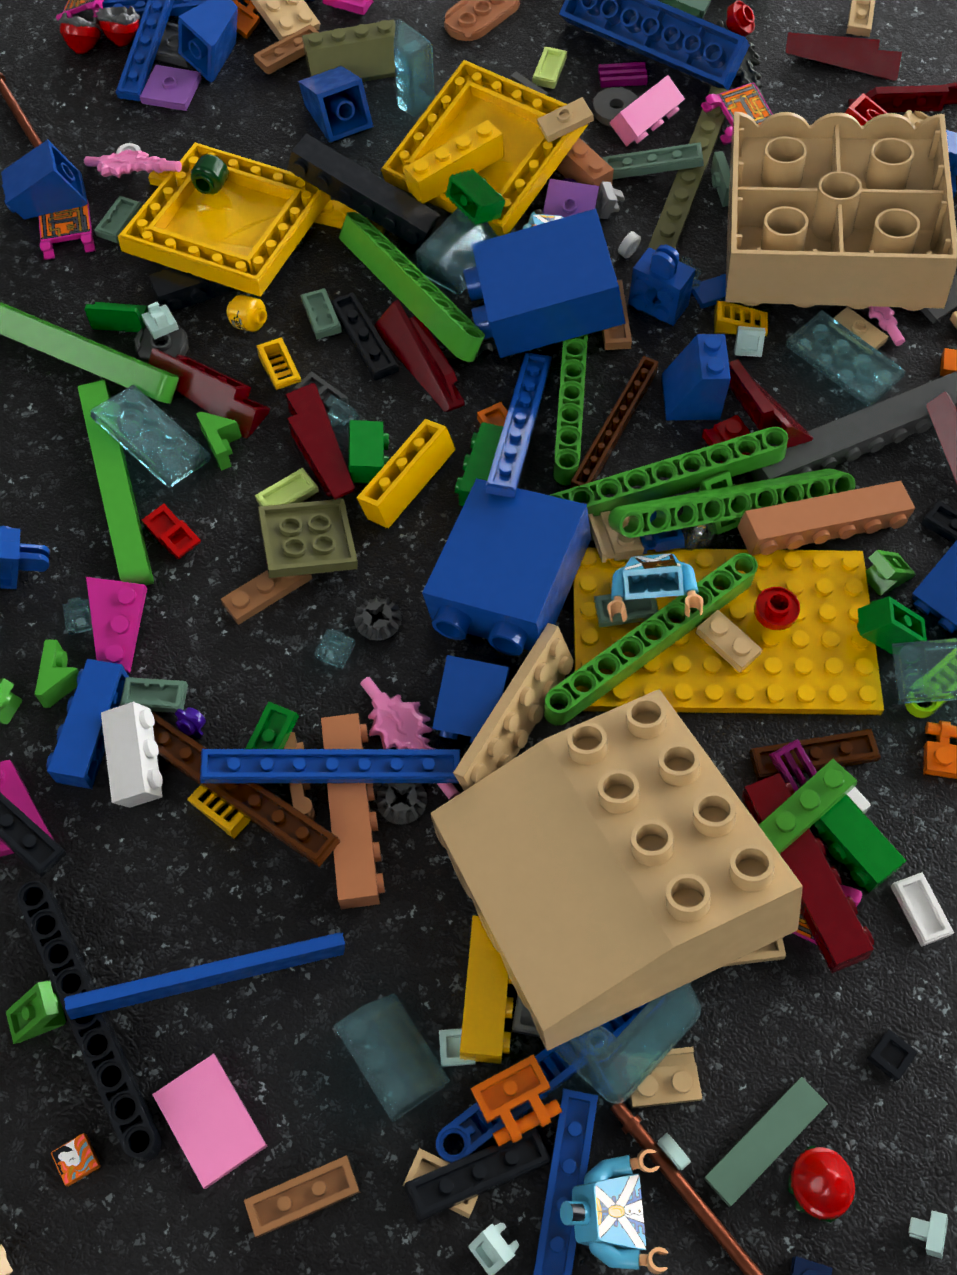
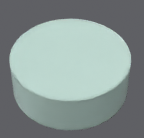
[657,1133,691,1171]

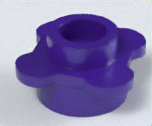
[175,707,206,738]

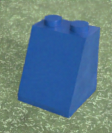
[178,0,238,83]
[298,66,374,143]
[1,139,88,219]
[661,334,731,421]
[912,540,957,633]
[432,655,512,743]

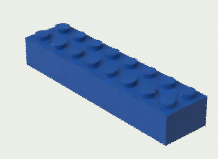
[559,0,750,90]

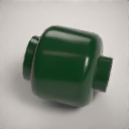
[191,154,229,194]

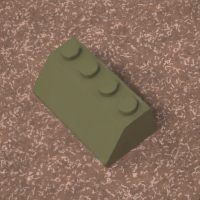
[302,19,406,82]

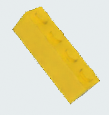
[404,119,504,204]
[356,419,456,529]
[460,915,514,1064]

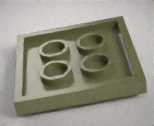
[258,499,358,578]

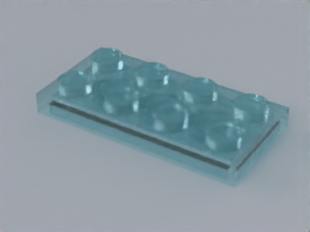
[786,310,906,407]
[90,385,211,488]

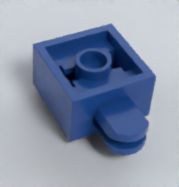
[628,244,696,326]
[0,526,50,589]

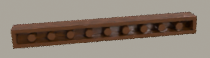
[570,356,659,488]

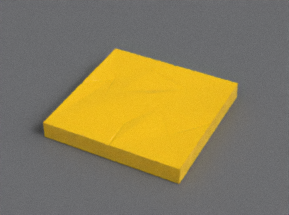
[381,60,588,236]
[118,142,331,297]

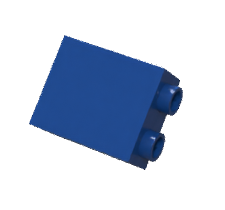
[463,209,626,358]
[422,478,591,656]

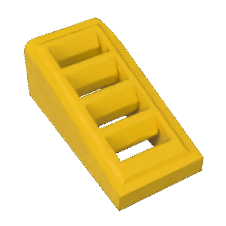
[714,301,768,336]
[256,337,301,390]
[187,785,251,839]

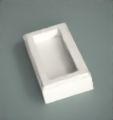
[890,872,954,947]

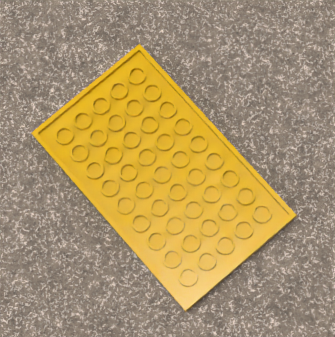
[573,548,884,715]

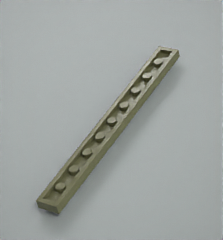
[647,86,729,250]

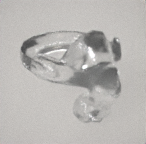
[681,523,715,551]

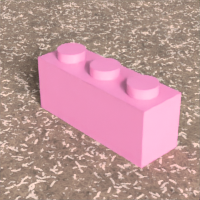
[609,75,685,147]

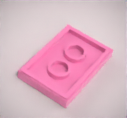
[152,1054,268,1189]

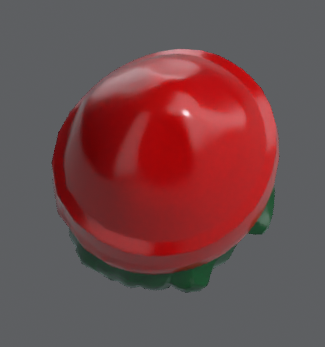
[788,1146,855,1223]

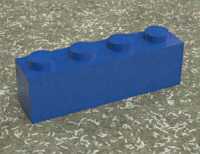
[46,659,129,789]

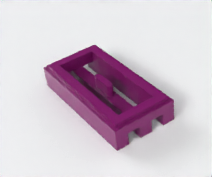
[598,62,648,88]
[769,739,817,792]

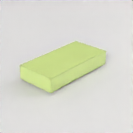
[532,47,567,89]
[255,468,319,506]

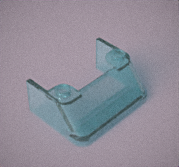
[539,982,701,1104]

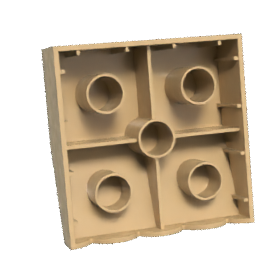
[725,111,957,311]
[430,689,803,1051]

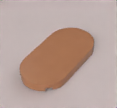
[444,0,520,41]

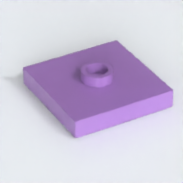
[140,65,202,111]
[543,179,599,217]

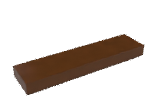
[749,729,881,781]

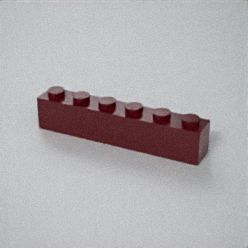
[742,773,874,973]

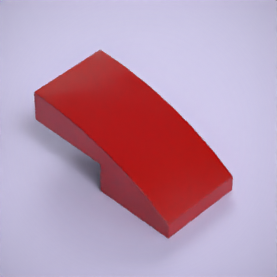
[141,503,201,559]

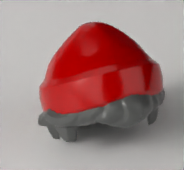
[96,6,141,47]
[58,12,102,54]

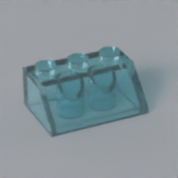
[394,19,434,117]
[416,208,498,296]
[333,993,451,1123]

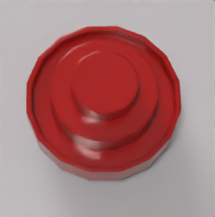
[726,0,755,37]
[754,587,800,630]

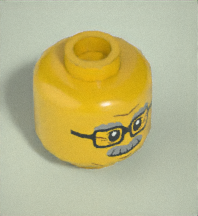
[226,294,267,332]

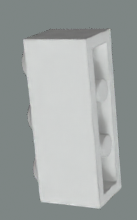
[101,702,163,808]

